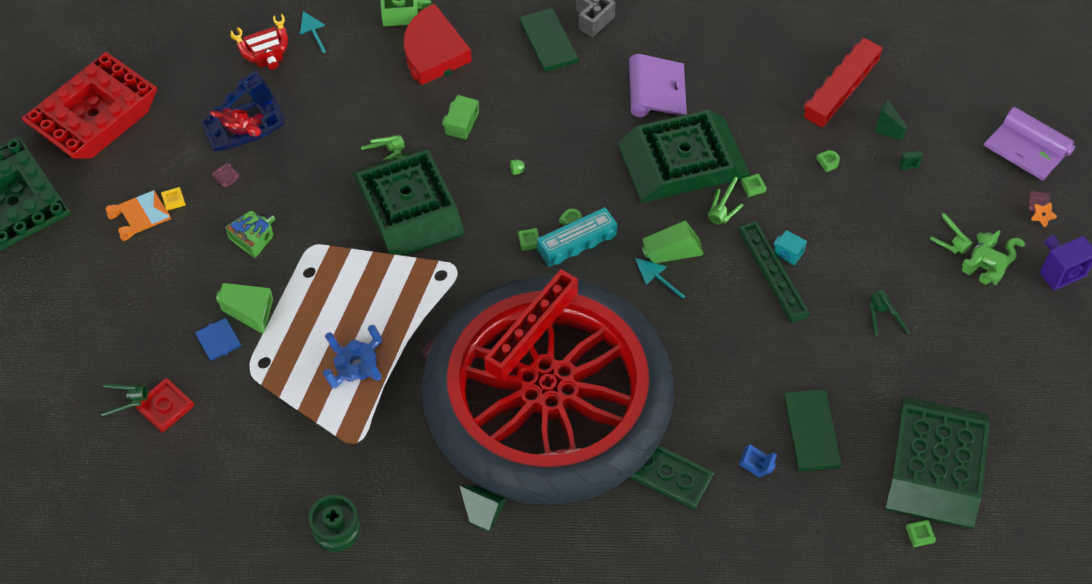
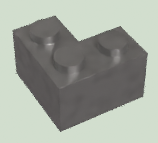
[576,0,616,38]

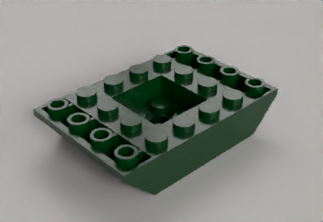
[618,110,751,203]
[0,136,71,251]
[351,147,465,256]

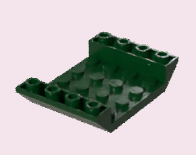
[885,396,990,529]

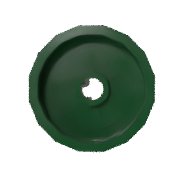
[308,494,361,552]

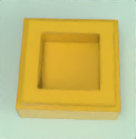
[161,187,185,211]

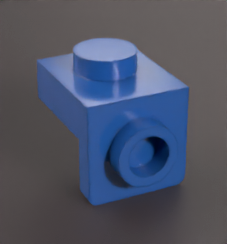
[738,444,777,477]

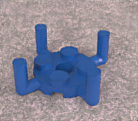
[323,325,382,388]

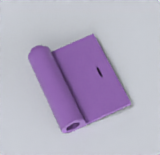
[629,54,687,117]
[984,107,1075,180]

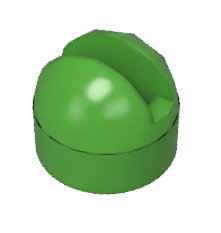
[510,159,524,175]

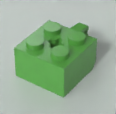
[381,0,431,26]

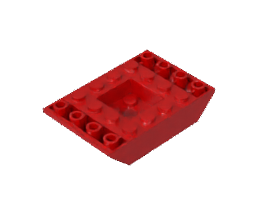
[21,52,157,158]

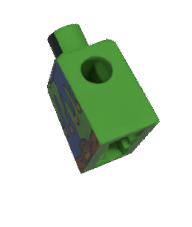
[225,211,275,258]

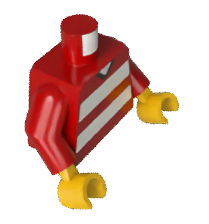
[230,14,288,70]

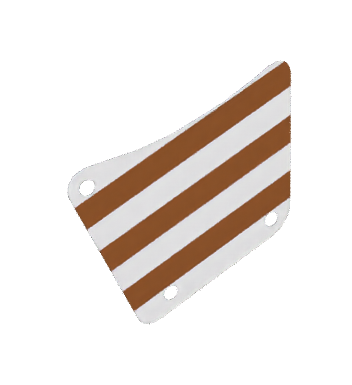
[250,244,458,444]

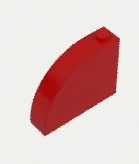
[404,4,472,85]

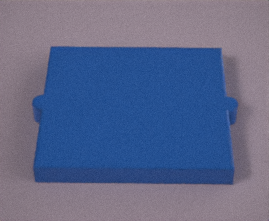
[195,318,241,361]

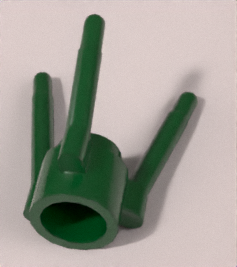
[868,290,910,336]
[100,384,148,417]

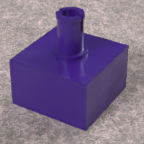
[1040,235,1092,290]

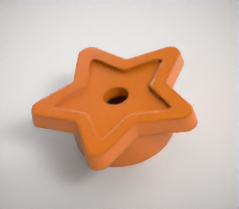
[1031,203,1057,227]

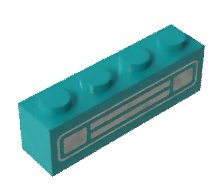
[537,207,617,267]

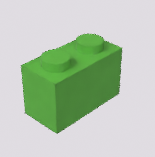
[442,95,479,140]

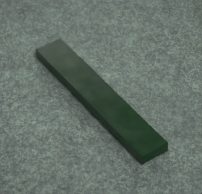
[738,221,810,323]

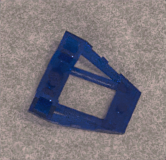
[200,70,286,151]

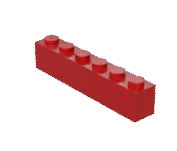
[804,38,883,128]
[484,269,578,382]

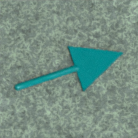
[300,11,326,53]
[635,258,685,299]

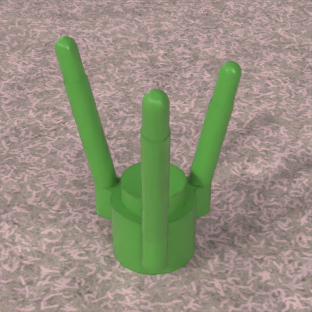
[361,135,405,161]
[707,177,743,225]
[930,213,973,254]

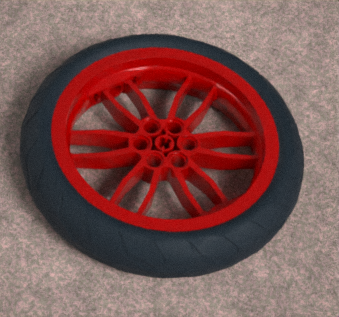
[422,276,674,505]

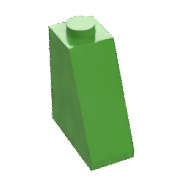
[642,220,704,263]
[216,283,273,333]

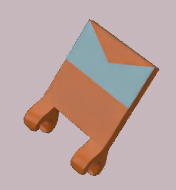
[105,190,171,241]

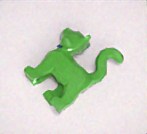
[962,230,1025,285]

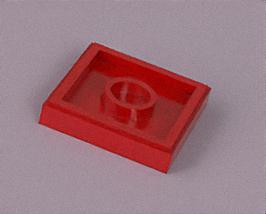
[135,378,195,433]

